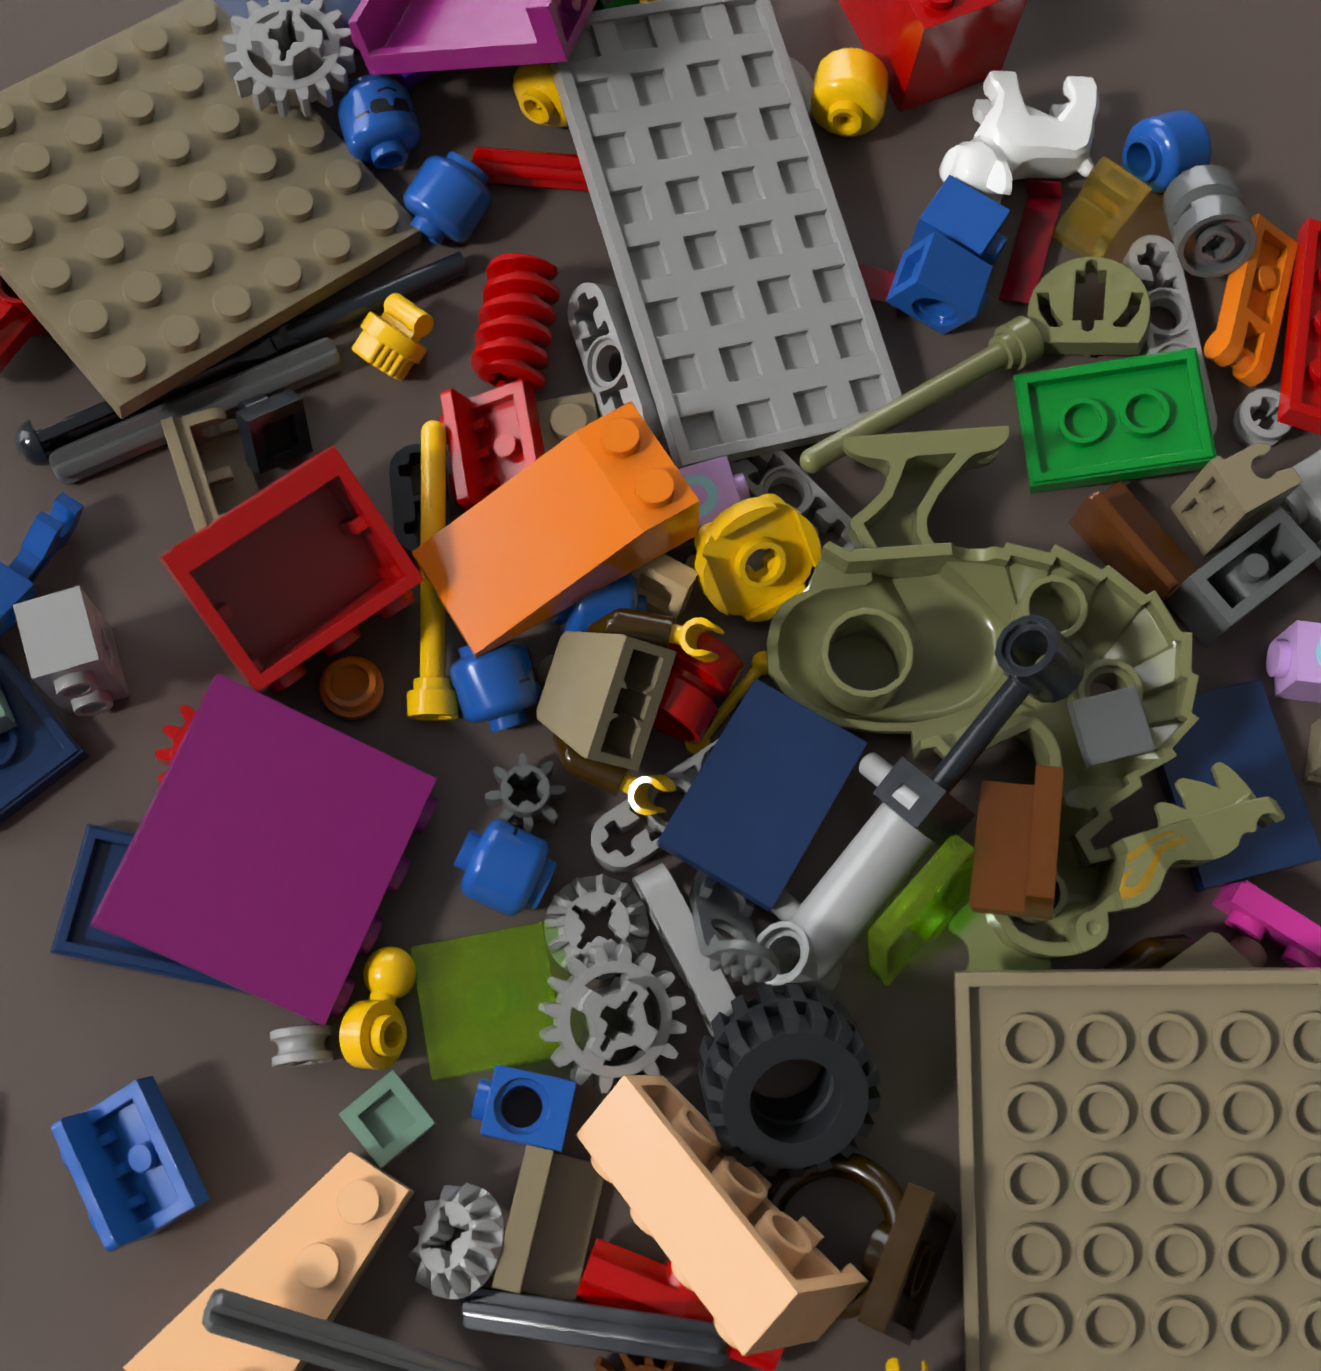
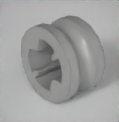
[1231,388,1291,447]
[270,1025,334,1068]

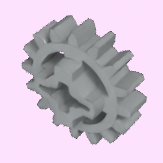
[222,0,356,118]
[538,944,687,1094]

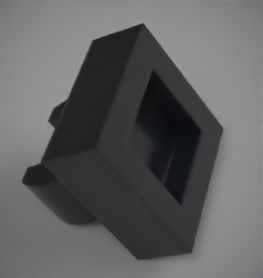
[235,389,313,475]

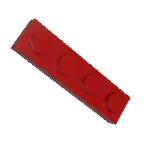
[1277,218,1321,435]

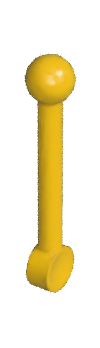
[685,651,768,756]

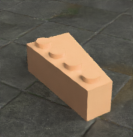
[576,1075,869,1356]
[123,1152,415,1371]

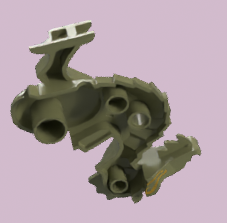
[766,425,1285,970]

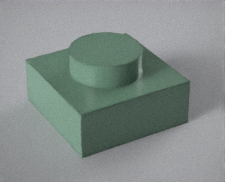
[339,1070,437,1169]

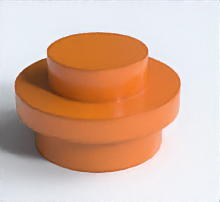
[319,656,385,720]

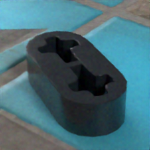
[389,444,451,563]

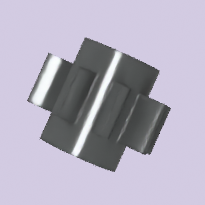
[485,753,566,833]

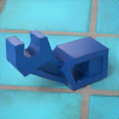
[0,492,84,638]

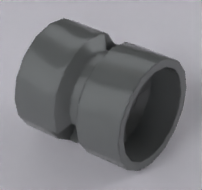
[1162,164,1257,278]

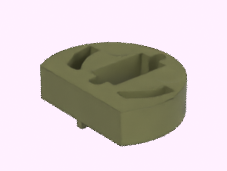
[1028,257,1150,357]

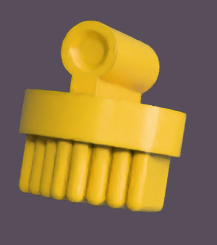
[352,293,434,381]

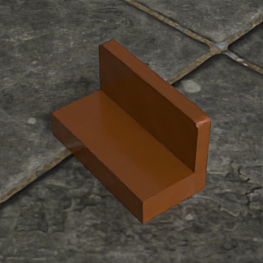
[1068,480,1198,603]
[969,765,1064,920]

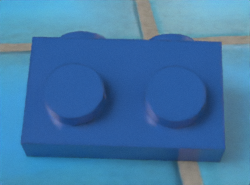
[51,1076,211,1252]

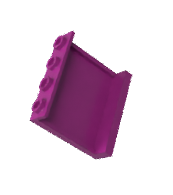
[348,0,597,75]
[89,673,437,1026]

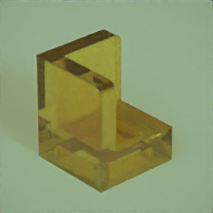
[1052,155,1152,258]

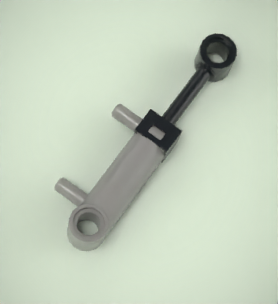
[757,615,1085,996]

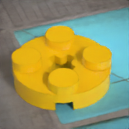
[694,493,821,622]

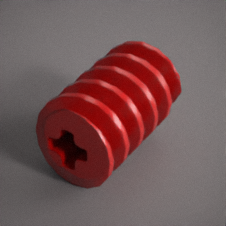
[471,253,560,392]

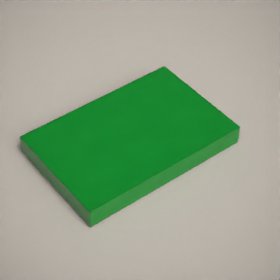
[1013,347,1217,494]

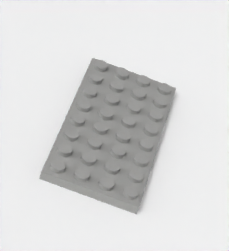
[549,0,902,469]

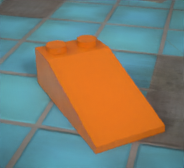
[412,401,700,658]

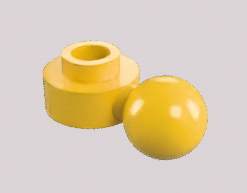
[339,946,417,1070]

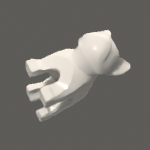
[939,71,1099,204]

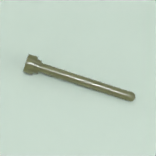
[799,316,1044,473]

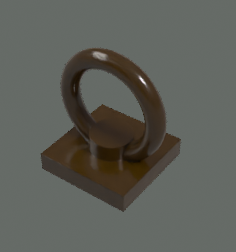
[767,1152,957,1346]

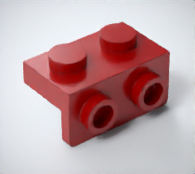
[439,379,545,510]

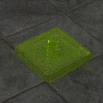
[868,834,975,986]
[411,922,560,1082]

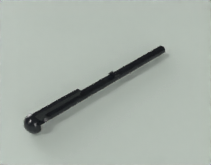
[15,251,469,466]

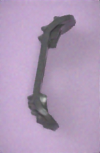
[690,870,779,986]

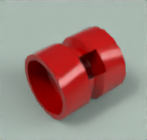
[653,624,744,744]

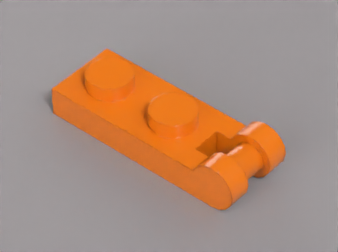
[1203,213,1298,387]

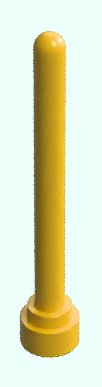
[407,420,458,721]

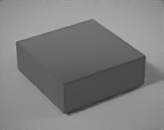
[1067,685,1156,769]

